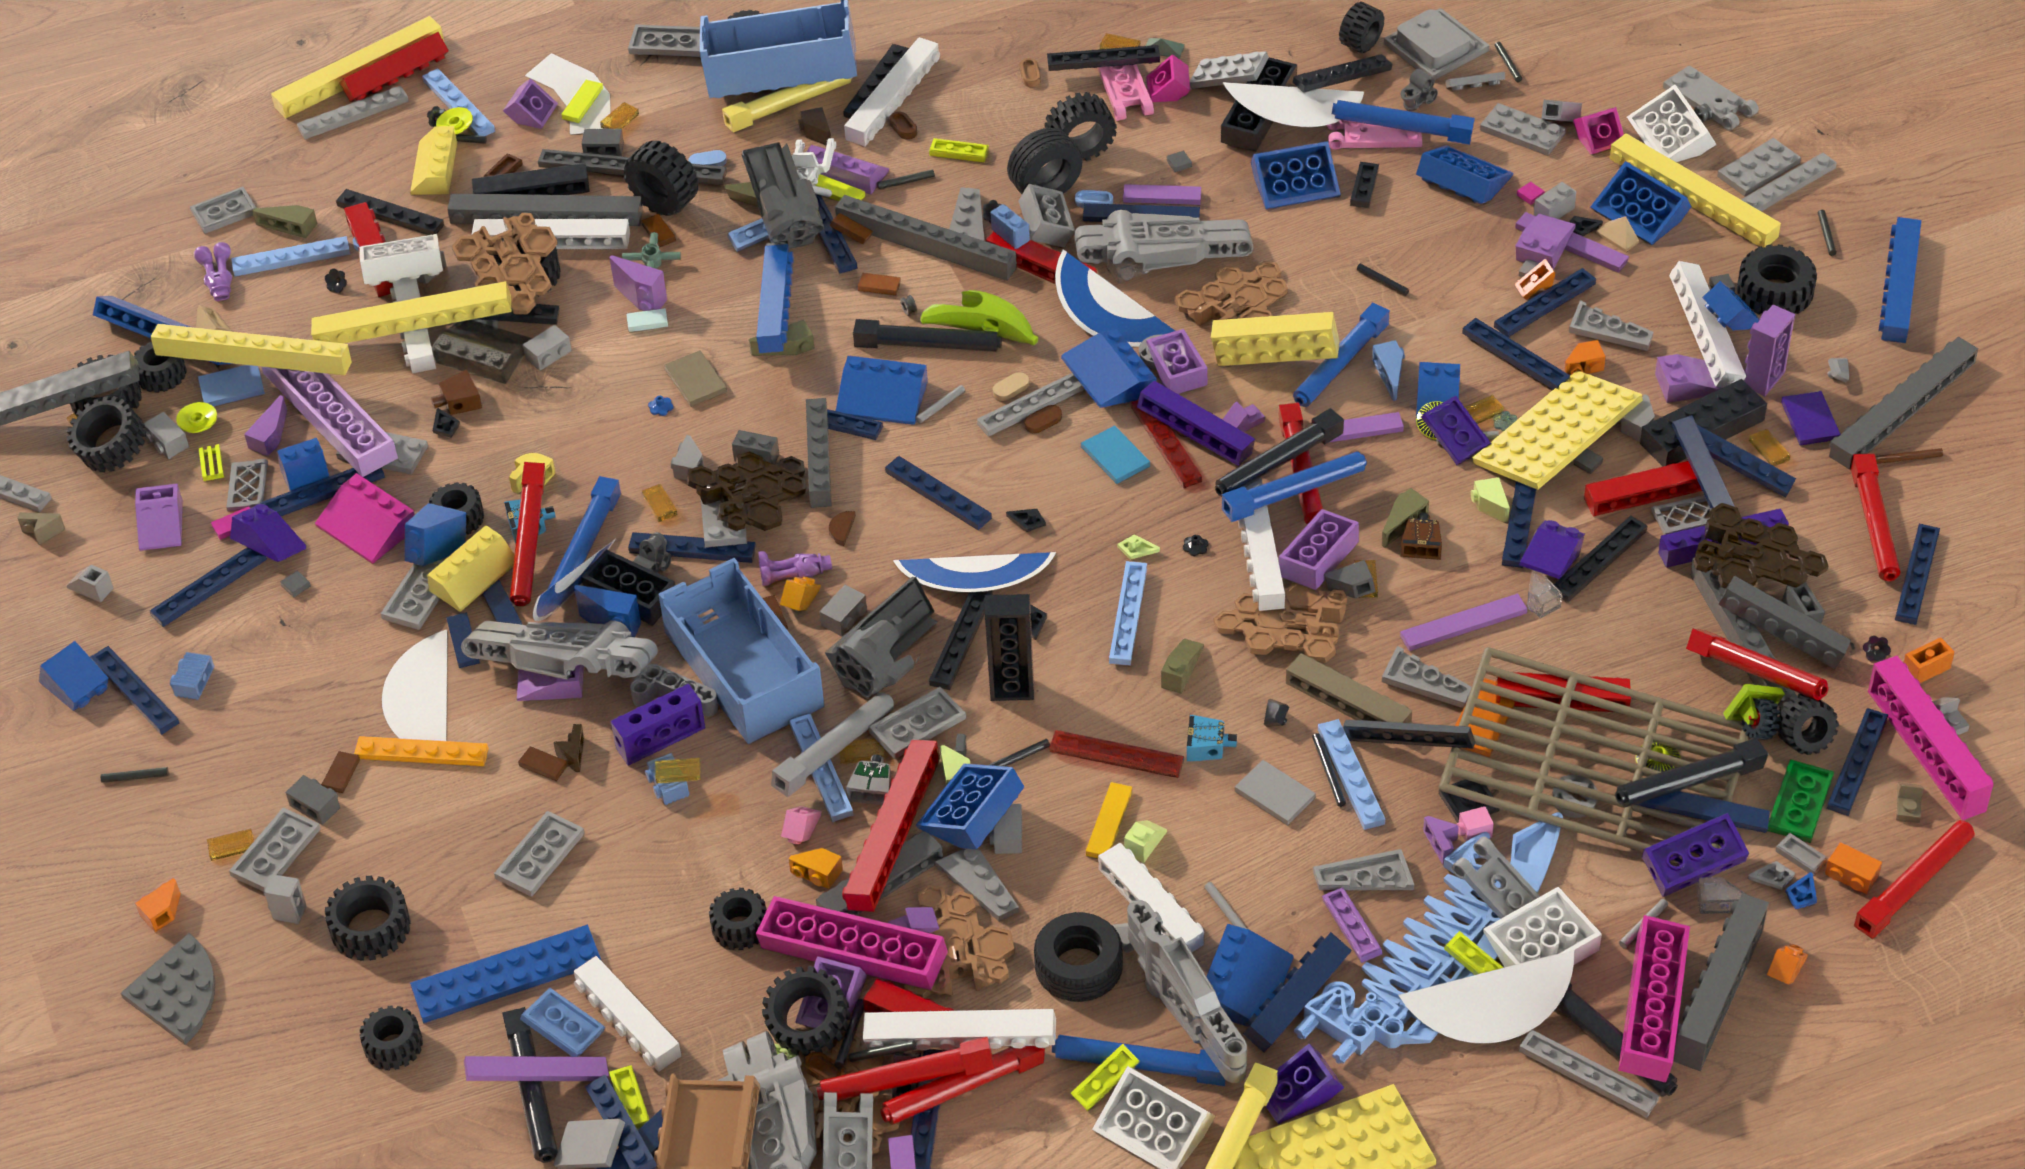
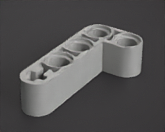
[630,664,718,717]

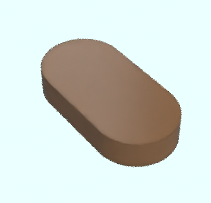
[1019,58,1041,87]

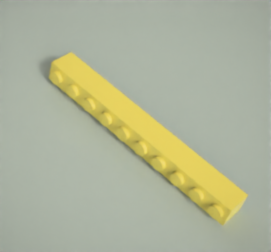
[271,16,444,119]
[1610,134,1781,248]
[311,281,512,344]
[151,324,352,375]

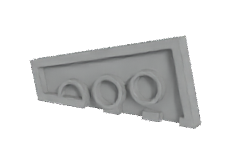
[949,187,984,241]
[1569,300,1653,351]
[1382,646,1472,708]
[935,848,1019,921]
[1313,849,1415,890]

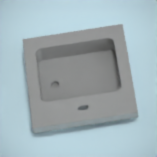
[1384,8,1489,80]

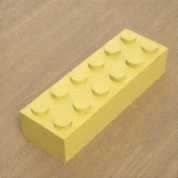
[1211,312,1339,366]

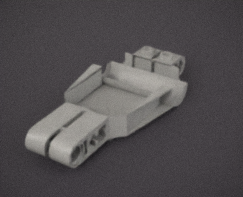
[1074,210,1254,271]
[461,621,658,680]
[1127,900,1247,1083]
[718,1031,817,1169]

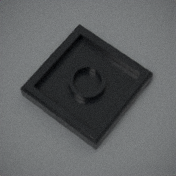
[1438,779,1500,823]

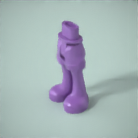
[194,242,232,301]
[758,551,832,586]

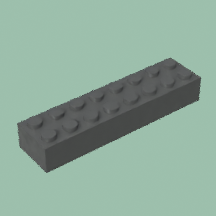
[1673,893,1769,1072]

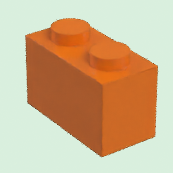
[1903,637,1955,683]
[1825,842,1882,894]

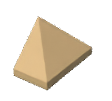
[1596,216,1639,252]
[196,305,232,332]

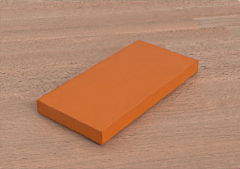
[1455,678,1515,757]

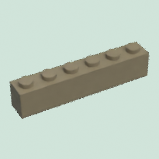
[1286,653,1412,723]

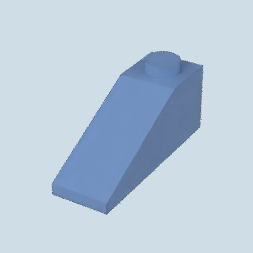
[1372,340,1405,401]

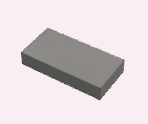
[1776,833,1828,876]

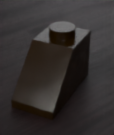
[798,107,831,145]

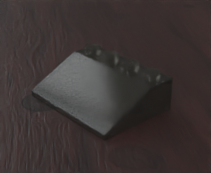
[432,320,532,384]

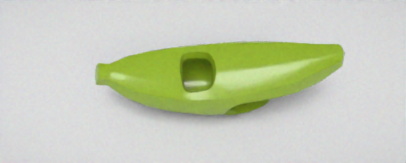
[920,290,1038,346]

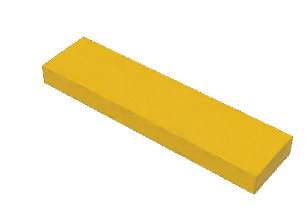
[1086,782,1132,858]

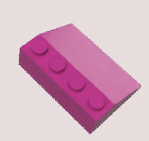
[315,473,415,564]

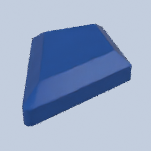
[1785,872,1817,910]

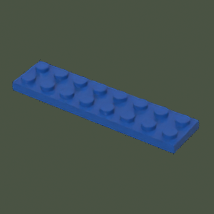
[410,924,601,1024]

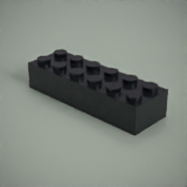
[1221,57,1297,152]
[1640,379,1767,467]
[985,594,1034,701]

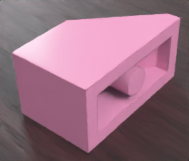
[781,806,822,844]

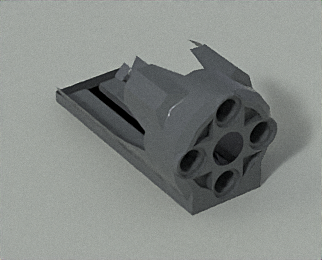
[741,142,824,249]
[825,576,938,698]

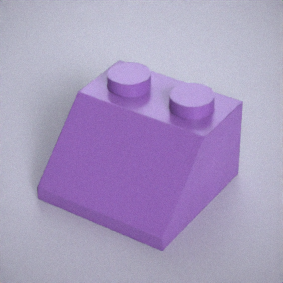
[503,78,558,129]

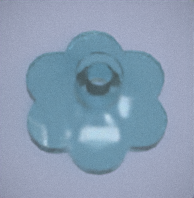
[1493,411,1517,431]

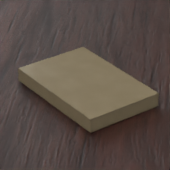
[664,350,727,407]

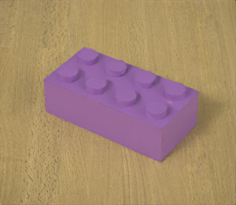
[1744,305,1795,396]
[1279,509,1359,590]

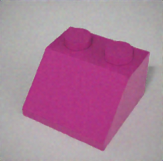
[1146,54,1190,102]
[1573,107,1624,154]

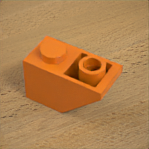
[1564,340,1606,376]
[135,878,181,932]
[1767,944,1808,985]

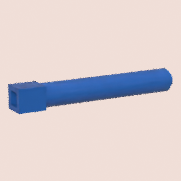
[1331,100,1475,145]
[1293,303,1390,407]
[1222,451,1367,522]
[547,476,621,590]
[1052,1035,1226,1086]

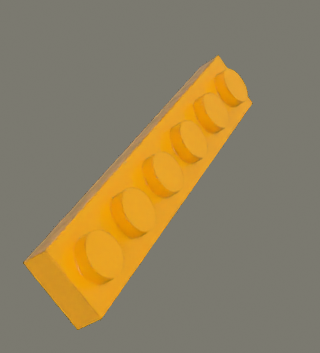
[354,736,489,766]

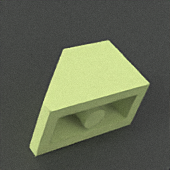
[1471,477,1510,522]
[940,745,970,786]
[1124,820,1167,863]

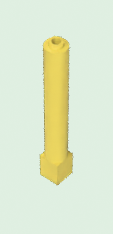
[722,78,852,132]
[1205,1062,1278,1169]

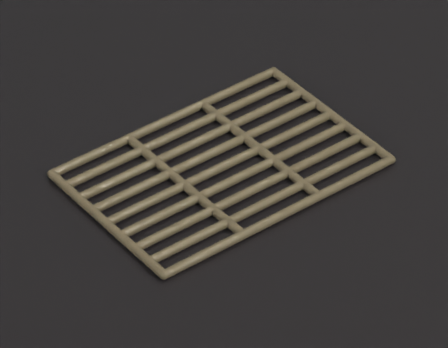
[1439,647,1749,852]

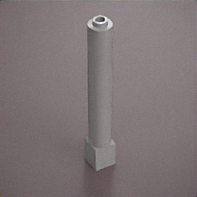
[771,692,894,797]

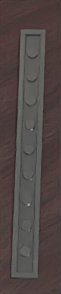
[538,149,727,185]

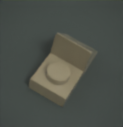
[17,512,65,545]
[1896,782,1924,823]

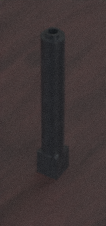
[853,319,1002,352]
[1215,408,1344,497]
[1615,738,1768,807]
[1554,983,1678,1097]
[502,1007,558,1163]

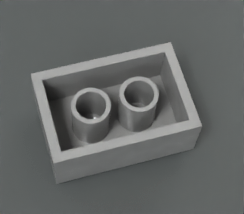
[1018,184,1075,248]

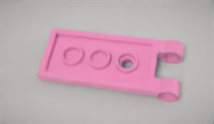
[1097,64,1154,121]
[1327,120,1422,150]

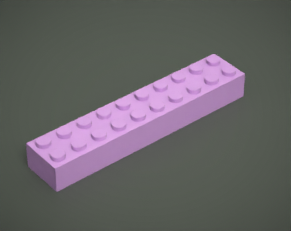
[261,366,398,477]

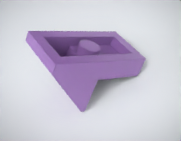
[1222,402,1265,432]
[1423,816,1459,865]
[888,907,939,933]

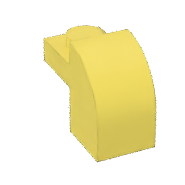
[509,453,556,494]

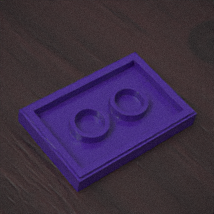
[1781,391,1841,445]
[1421,395,1492,465]

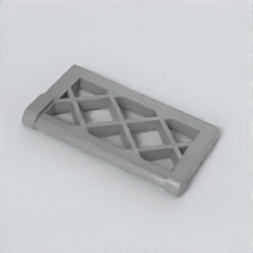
[226,459,268,511]
[1651,495,1711,535]

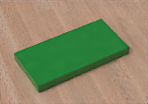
[1767,759,1834,843]

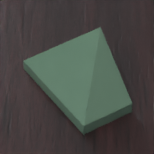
[1146,38,1185,59]

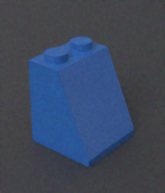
[277,438,330,491]
[405,503,466,566]
[39,641,109,711]

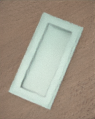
[627,308,668,332]

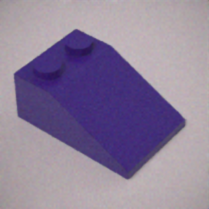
[230,504,306,562]
[1519,520,1585,579]
[1266,1043,1344,1124]

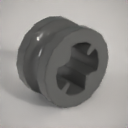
[1694,103,1712,123]
[900,295,917,315]

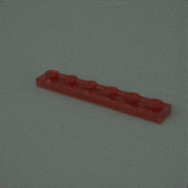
[1131,400,1202,489]
[1049,730,1184,778]

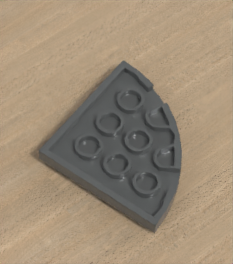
[121,933,215,1045]

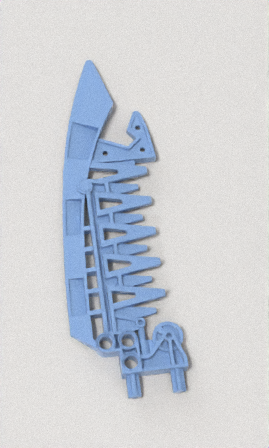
[1294,812,1563,1064]

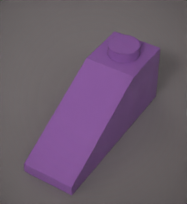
[244,395,287,456]

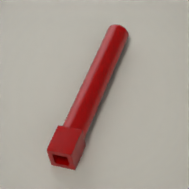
[1278,403,1323,525]
[1851,454,1901,581]
[510,462,546,607]
[1686,628,1829,700]
[1854,820,1975,939]
[816,1037,995,1101]
[880,1046,1045,1125]

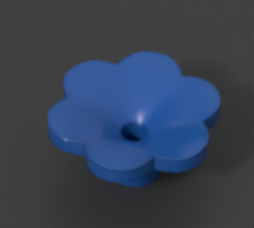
[648,395,673,416]

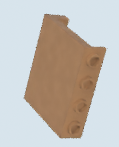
[654,1074,760,1169]

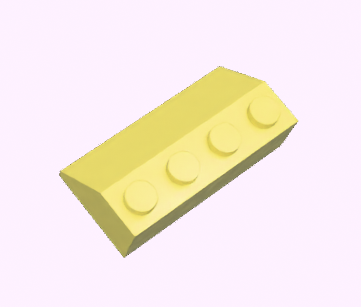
[410,126,457,195]
[427,526,515,612]

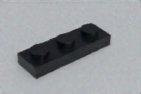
[1350,162,1379,208]

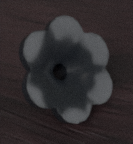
[427,106,446,127]
[983,200,1002,224]
[325,268,347,293]
[1183,535,1209,556]
[1863,635,1891,662]

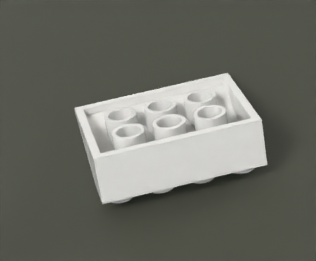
[1627,85,1716,162]
[360,234,443,286]
[1483,887,1602,967]
[1092,1066,1215,1169]

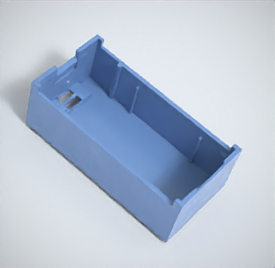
[700,0,857,98]
[659,558,825,744]

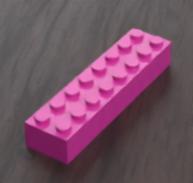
[1868,656,1994,820]
[756,896,948,990]
[1618,915,1690,1082]

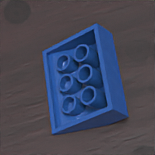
[1250,141,1341,209]
[1416,145,1513,204]
[1590,161,1692,245]
[1061,329,1157,408]
[836,356,928,425]
[916,764,1024,849]
[1206,924,1294,1027]

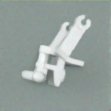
[792,138,836,197]

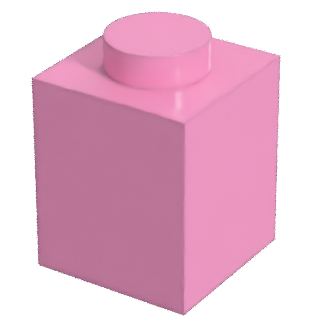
[1456,807,1494,842]

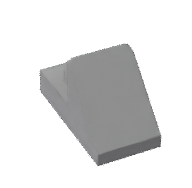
[1932,697,1969,735]

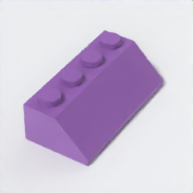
[806,145,889,194]

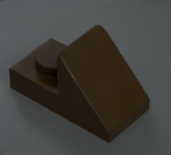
[553,724,584,772]

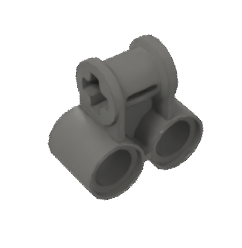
[1400,69,1438,111]
[633,532,672,573]

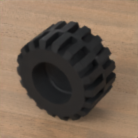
[1339,1,1385,53]
[134,342,187,393]
[429,482,484,535]
[1776,694,1839,755]
[709,887,767,950]
[359,1005,423,1071]

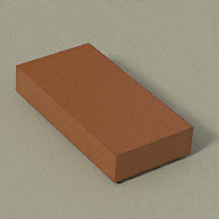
[858,273,901,296]

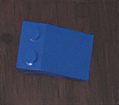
[1702,281,1760,330]
[1416,362,1460,418]
[574,585,641,638]

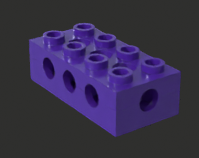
[611,684,706,766]
[1642,813,1749,897]

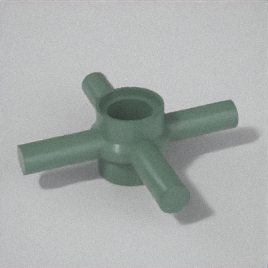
[622,232,681,269]

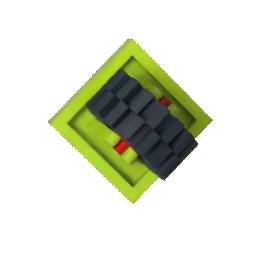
[1723,684,1785,740]

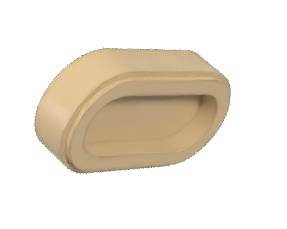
[993,372,1029,401]

